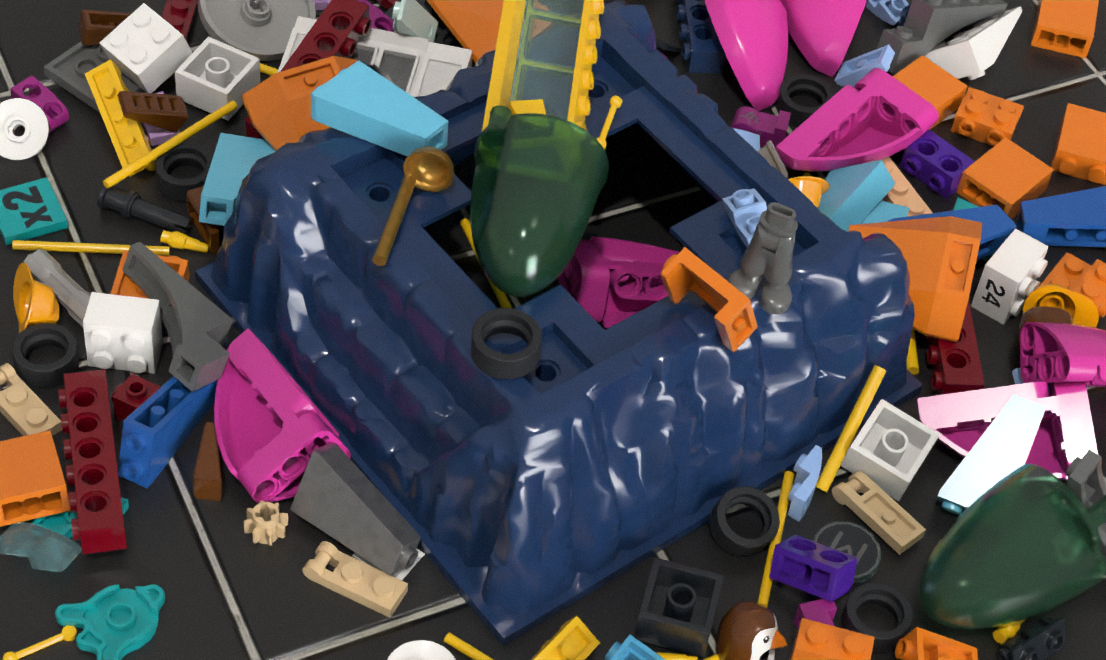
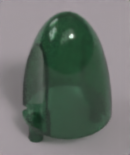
[470,106,609,296]
[919,464,1106,629]

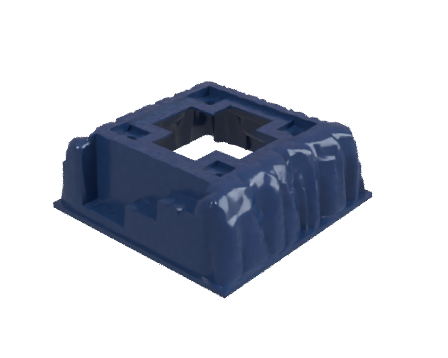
[195,0,923,646]

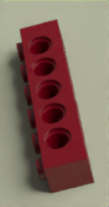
[245,0,371,140]
[923,299,985,395]
[58,369,127,554]

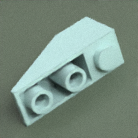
[392,0,438,43]

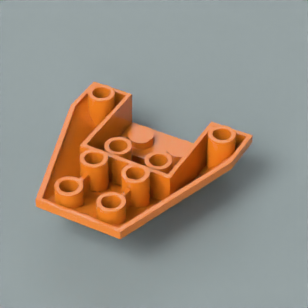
[427,0,556,63]
[241,56,357,151]
[848,216,982,342]

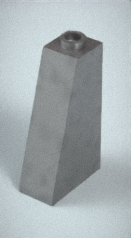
[290,443,421,576]

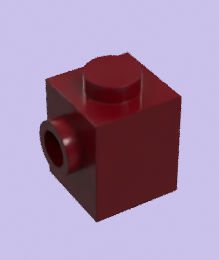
[112,373,161,422]

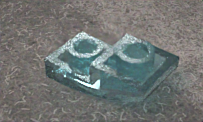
[0,522,82,572]

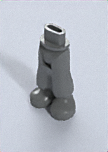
[727,202,798,315]

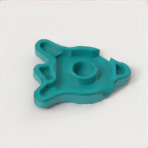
[55,584,165,660]

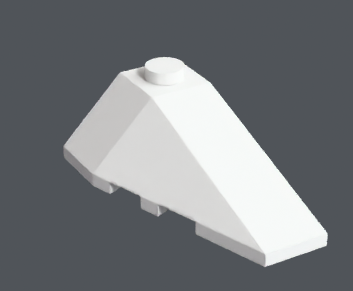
[925,6,1022,80]

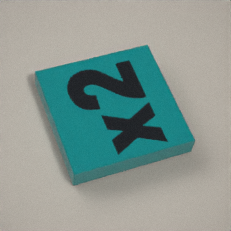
[0,177,68,245]

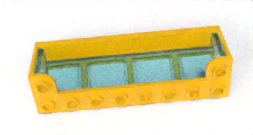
[479,0,604,183]

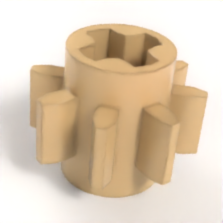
[244,500,288,546]

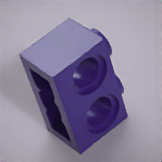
[900,130,975,199]
[769,535,858,602]

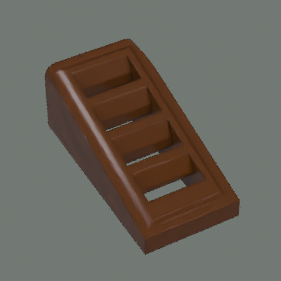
[78,10,132,45]
[117,91,188,133]
[186,186,220,255]
[193,422,222,501]

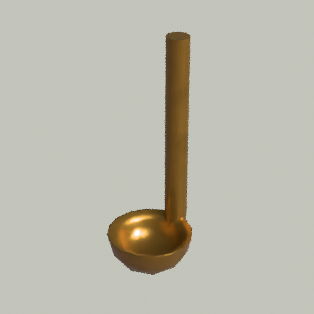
[373,146,454,266]

